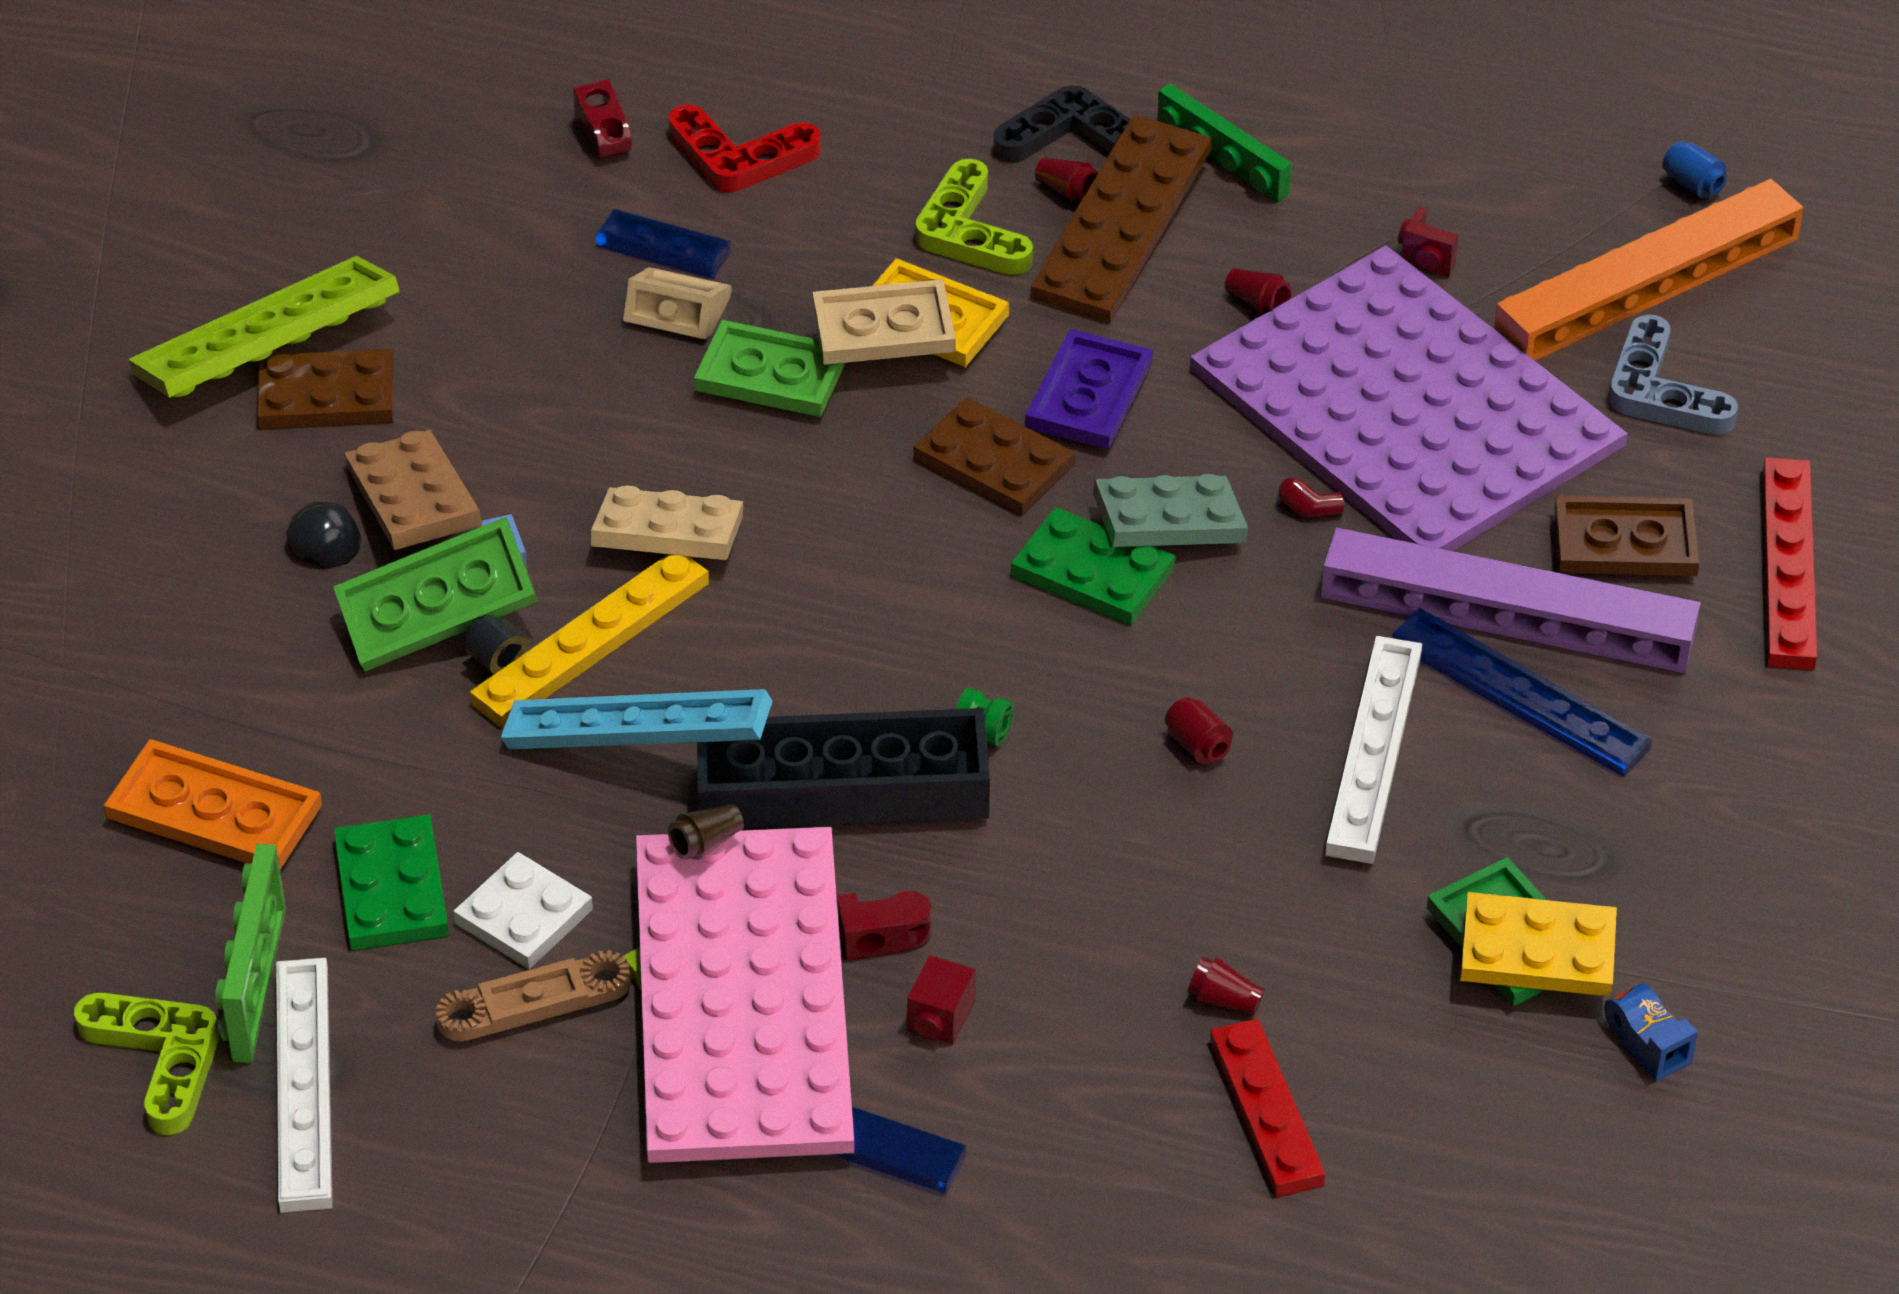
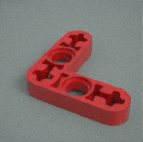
[669,105,821,192]

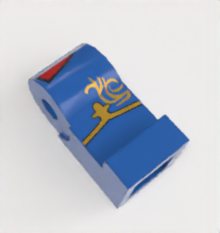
[1604,983,1698,1081]

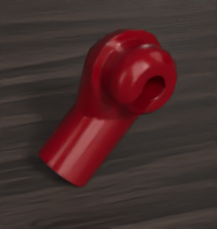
[1279,478,1344,518]

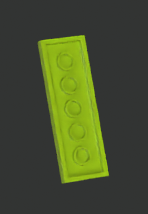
[128,255,400,397]

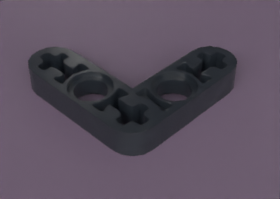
[993,85,1130,163]

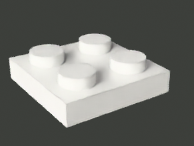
[453,852,593,970]

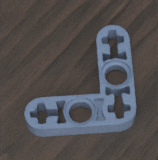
[1609,314,1738,435]

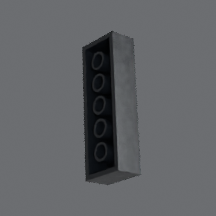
[697,708,990,828]

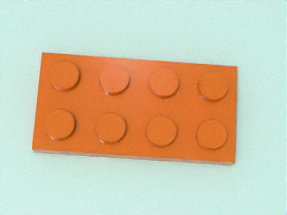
[103,739,322,869]

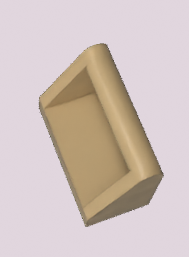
[623,267,732,339]

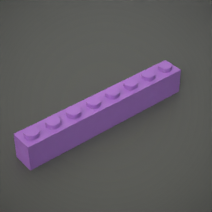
[1321,527,1701,673]

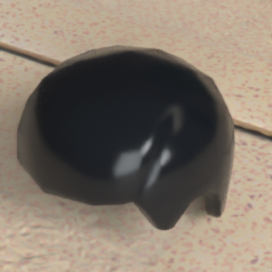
[286,501,362,569]

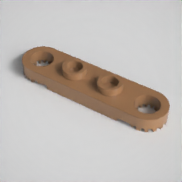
[436,950,631,1041]

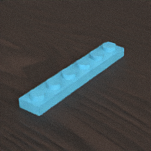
[501,689,773,749]

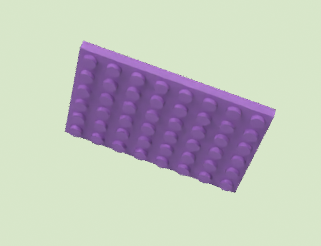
[1190,245,1628,551]

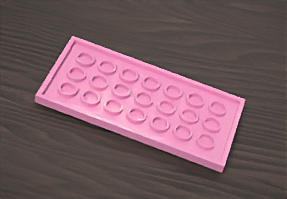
[636,827,854,1163]

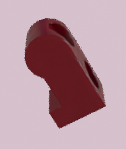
[573,79,632,159]
[837,891,931,961]

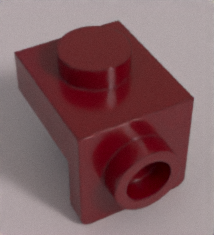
[1398,206,1459,277]

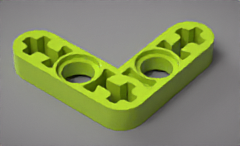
[915,159,1033,275]
[74,993,219,1135]

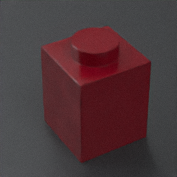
[907,955,976,1044]

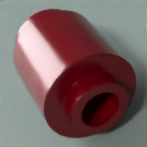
[1165,697,1233,764]

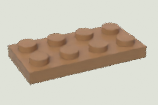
[344,430,482,550]

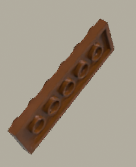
[1031,114,1212,323]

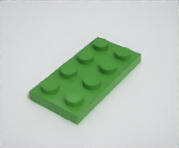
[333,517,539,672]
[215,844,286,1063]

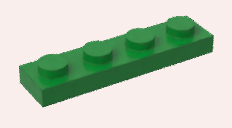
[1157,83,1292,203]

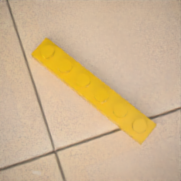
[470,554,709,729]

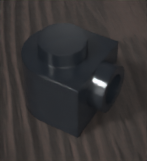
[465,615,532,674]

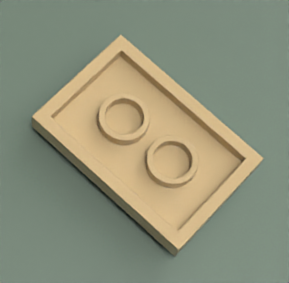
[813,279,956,365]
[591,486,743,560]

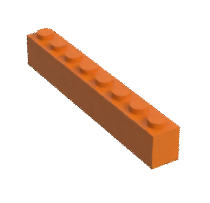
[1494,179,1804,361]

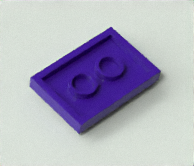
[1025,329,1153,450]

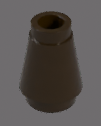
[668,804,744,860]

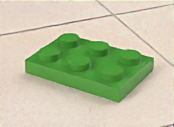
[694,320,845,417]

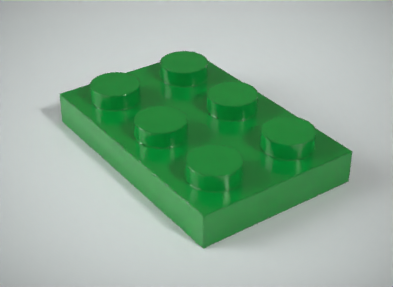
[1010,507,1176,626]
[334,814,449,951]
[1426,857,1546,1006]

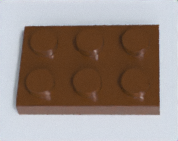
[257,349,394,429]
[913,397,1075,516]
[1554,495,1700,576]

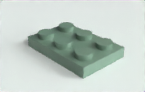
[1093,474,1248,547]

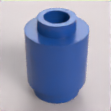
[1662,141,1727,199]

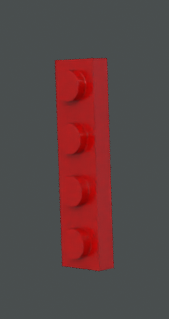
[1210,1019,1325,1198]

